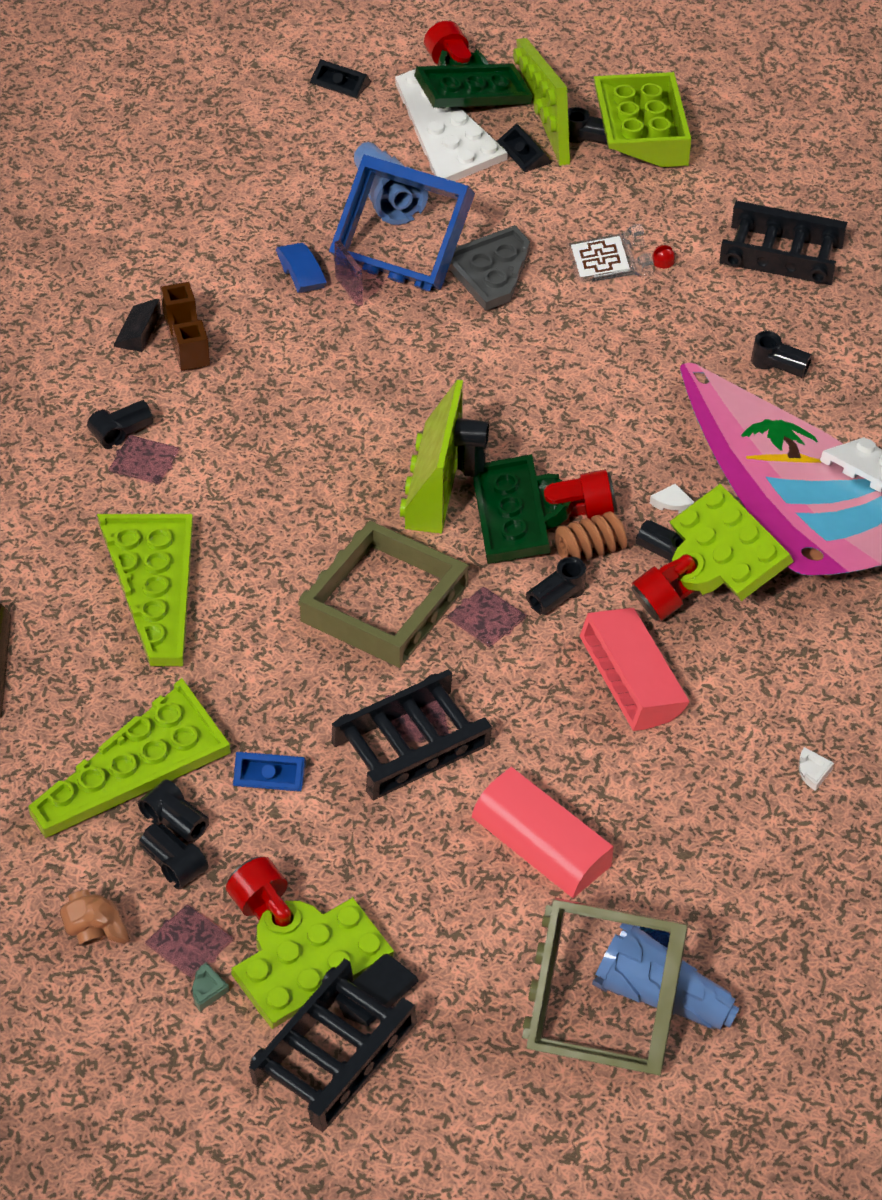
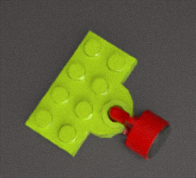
[631,484,794,622]
[226,856,394,1029]

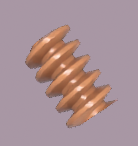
[555,512,627,559]

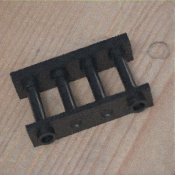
[719,201,847,285]
[331,669,492,801]
[249,958,417,1133]

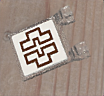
[567,224,654,284]

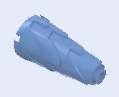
[354,142,428,225]
[592,923,740,1030]

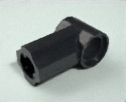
[568,107,608,144]
[751,331,813,378]
[87,400,153,449]
[454,418,489,477]
[636,520,684,563]
[526,557,586,615]
[138,779,209,843]
[139,823,209,890]

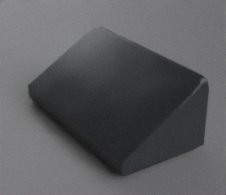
[310,59,371,99]
[496,123,552,172]
[114,299,161,352]
[336,954,419,1026]

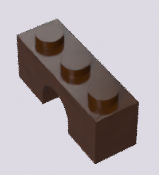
[160,282,210,371]

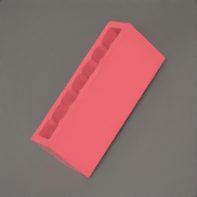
[579,607,690,731]
[472,767,614,898]

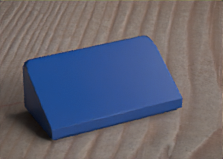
[233,752,307,792]

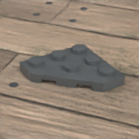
[449,225,530,311]

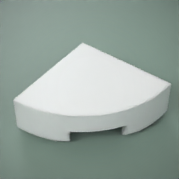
[650,484,694,513]
[799,747,834,791]

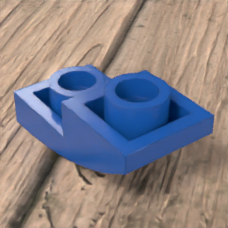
[276,243,327,293]

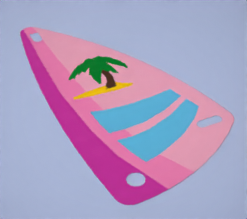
[680,363,882,576]

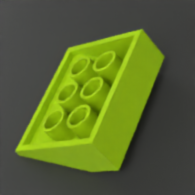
[594,72,691,167]
[400,380,463,534]

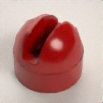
[652,245,675,269]

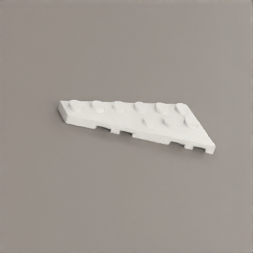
[395,69,508,181]

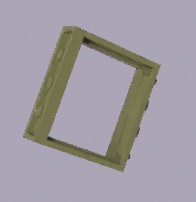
[298,521,469,668]
[522,898,689,1076]

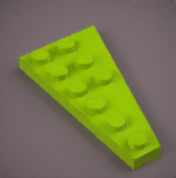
[513,38,570,166]
[97,514,193,666]
[28,678,231,838]

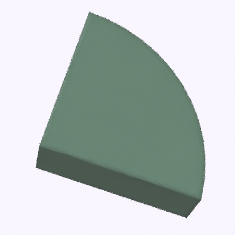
[192,962,229,1012]

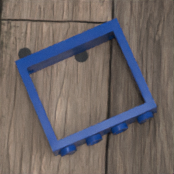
[329,154,475,292]

